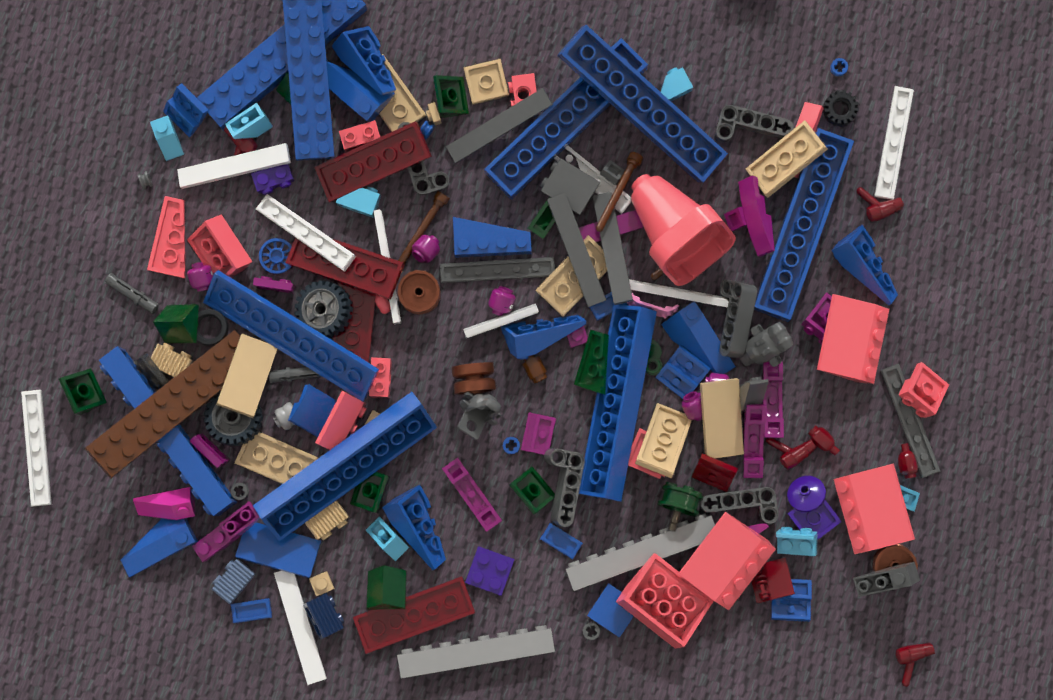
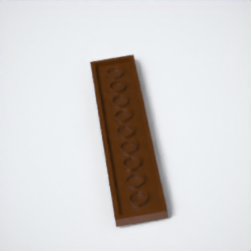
[85,330,240,479]

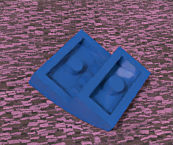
[163,83,209,137]
[655,345,711,399]
[288,384,337,437]
[771,579,812,622]
[587,583,634,638]

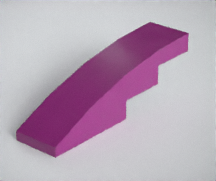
[738,175,775,257]

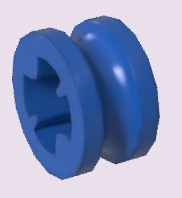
[830,58,848,77]
[420,120,435,140]
[503,437,520,454]

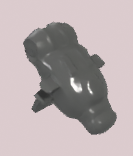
[739,322,794,367]
[457,392,502,440]

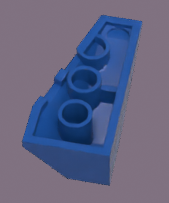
[332,26,396,95]
[327,61,395,122]
[831,225,898,305]
[661,301,735,374]
[501,315,586,359]
[382,485,446,570]
[121,518,198,577]

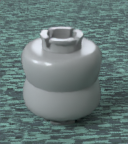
[273,402,295,430]

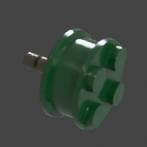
[657,482,704,532]

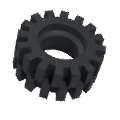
[823,90,859,126]

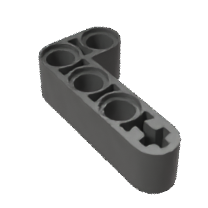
[715,105,794,143]
[398,122,449,195]
[719,279,757,358]
[544,448,585,527]
[699,487,779,524]

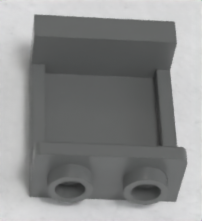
[540,158,600,216]

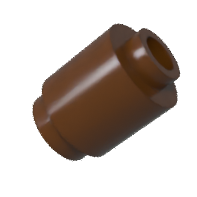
[522,355,548,384]

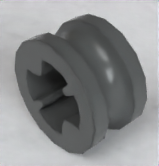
[138,170,153,190]
[231,483,249,500]
[583,622,600,640]

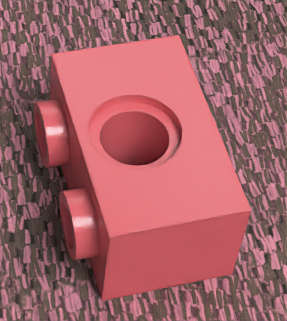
[508,73,537,107]
[339,120,380,152]
[369,357,392,398]

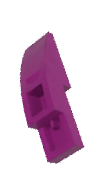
[192,501,260,562]

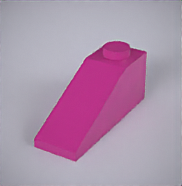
[133,487,195,520]

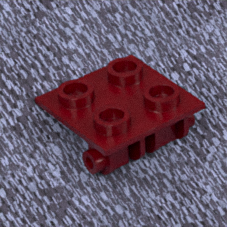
[752,557,795,604]

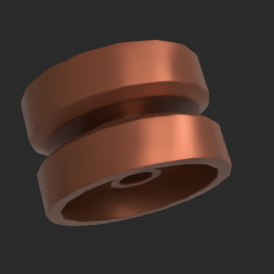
[398,270,441,315]
[452,362,496,395]
[872,544,918,572]

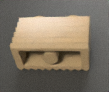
[148,342,194,377]
[305,500,349,541]

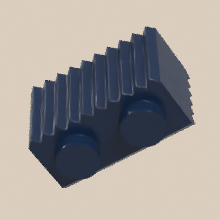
[303,593,344,640]

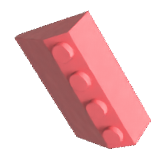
[817,294,889,384]
[833,463,915,554]
[679,512,776,610]
[616,553,714,649]

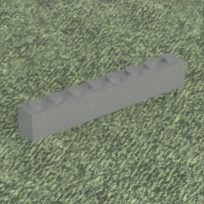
[566,513,715,591]
[397,625,555,678]

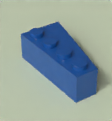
[453,217,531,258]

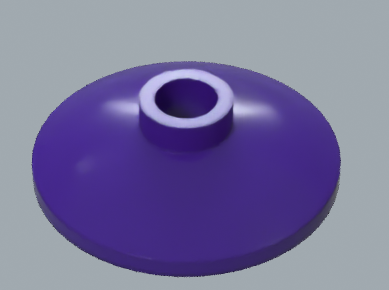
[787,476,826,512]

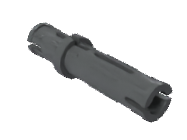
[105,273,159,314]
[269,367,322,383]

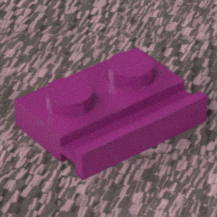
[253,276,295,294]
[521,412,556,455]
[190,433,230,468]

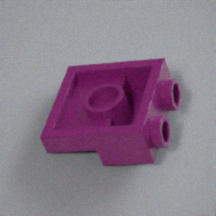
[801,292,832,345]

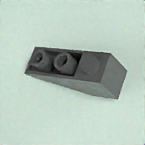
[739,377,769,413]
[853,562,920,597]

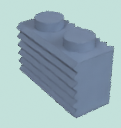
[211,559,256,604]

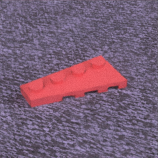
[147,196,185,279]

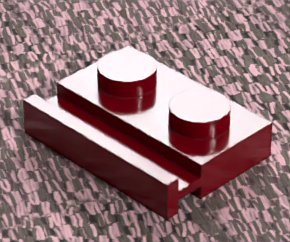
[691,453,738,492]

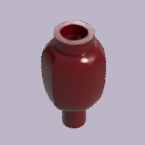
[808,425,840,456]
[898,443,918,479]

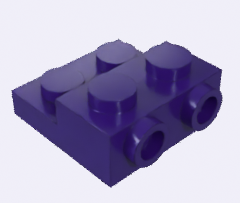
[251,164,295,195]

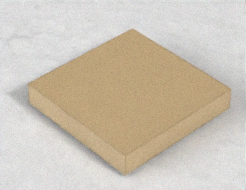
[464,59,509,105]

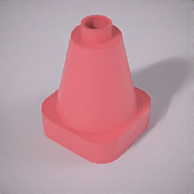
[631,174,736,286]

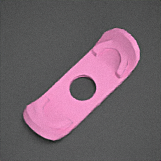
[627,293,679,319]

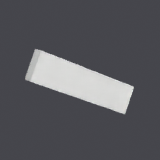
[463,304,539,338]

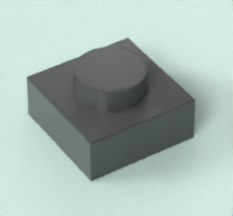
[600,160,625,185]

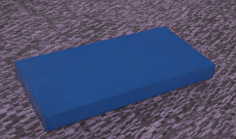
[235,523,321,579]

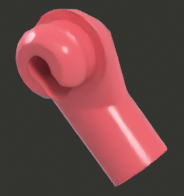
[375,295,391,314]

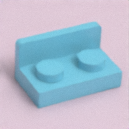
[776,527,817,556]

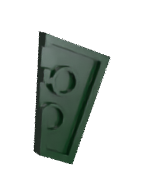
[574,329,609,394]

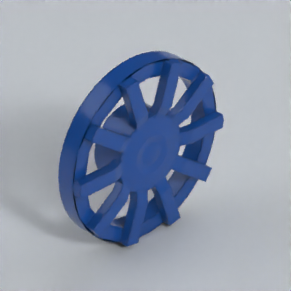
[259,238,292,274]

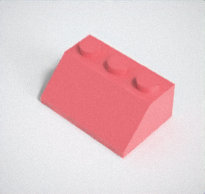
[187,214,252,278]
[315,391,367,450]

